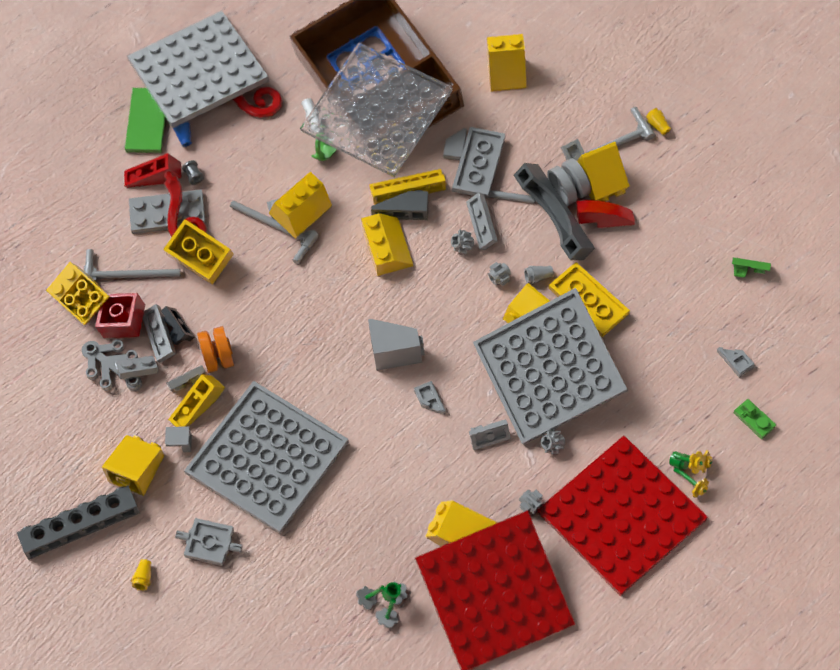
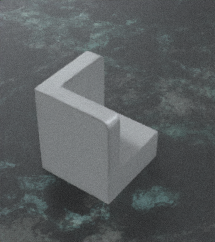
[165,427,192,453]

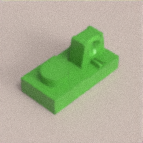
[732,257,771,277]
[734,399,776,440]

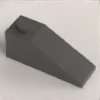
[371,190,429,220]

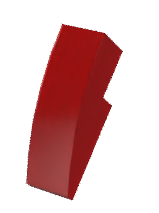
[577,200,635,228]

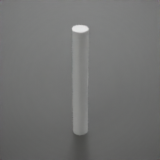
[489,190,535,204]

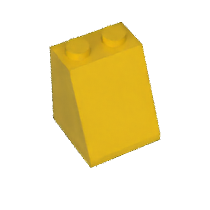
[487,34,527,92]
[577,142,630,202]
[102,435,164,496]
[425,500,497,547]

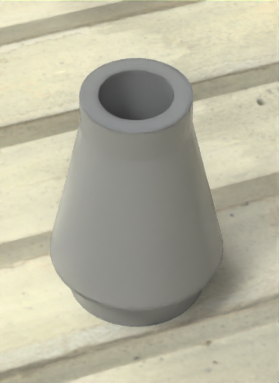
[524,265,553,284]

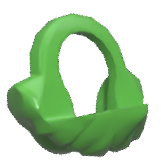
[311,133,337,161]

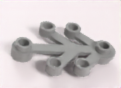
[82,339,142,391]

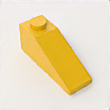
[168,374,226,427]

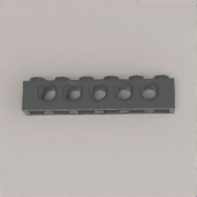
[16,486,140,560]

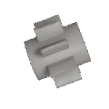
[451,230,474,254]
[488,262,511,286]
[541,430,565,454]
[519,490,544,514]

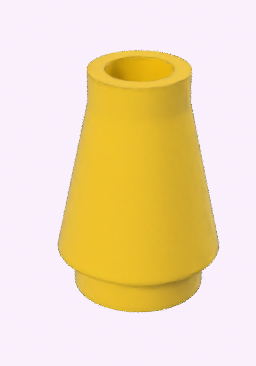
[646,108,671,136]
[131,559,152,591]

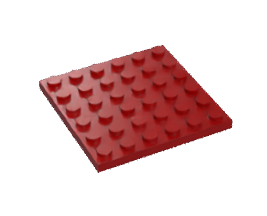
[537,435,708,596]
[414,510,575,670]

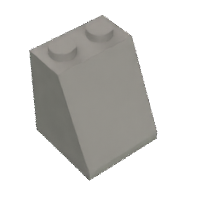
[368,319,425,370]

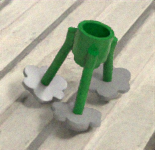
[356,581,407,628]

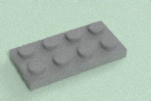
[452,127,505,199]
[129,189,206,234]

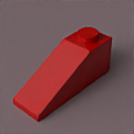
[124,153,182,188]

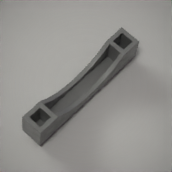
[513,163,595,261]

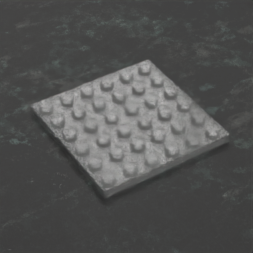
[300,43,453,178]

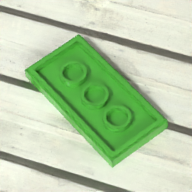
[125,88,166,153]

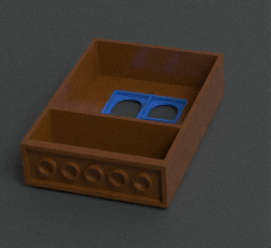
[289,0,464,162]

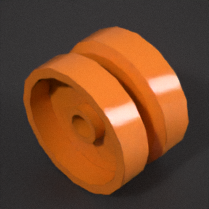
[197,326,234,373]

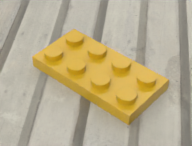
[549,262,630,337]

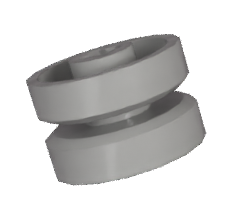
[547,158,591,206]

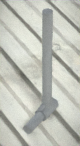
[564,107,655,162]
[230,200,319,264]
[84,249,181,282]

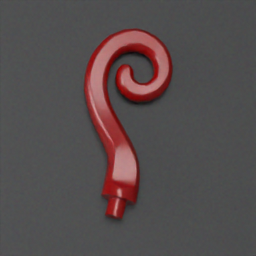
[232,86,282,118]
[164,171,207,237]

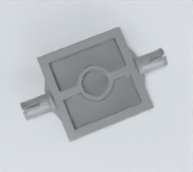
[175,518,243,566]

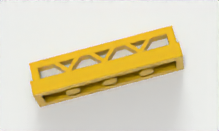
[369,169,446,205]

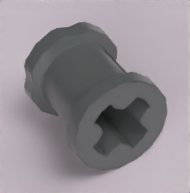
[182,160,204,185]

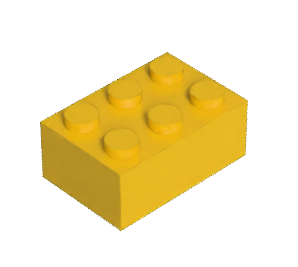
[163,219,234,285]

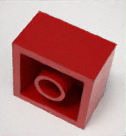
[95,293,146,338]

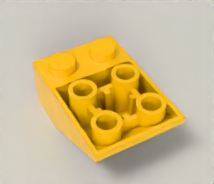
[46,262,110,325]

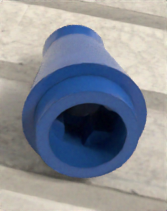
[173,121,192,147]

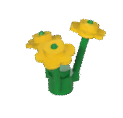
[669,450,712,498]

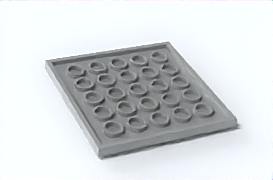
[127,11,269,128]
[473,288,628,445]
[184,381,349,534]

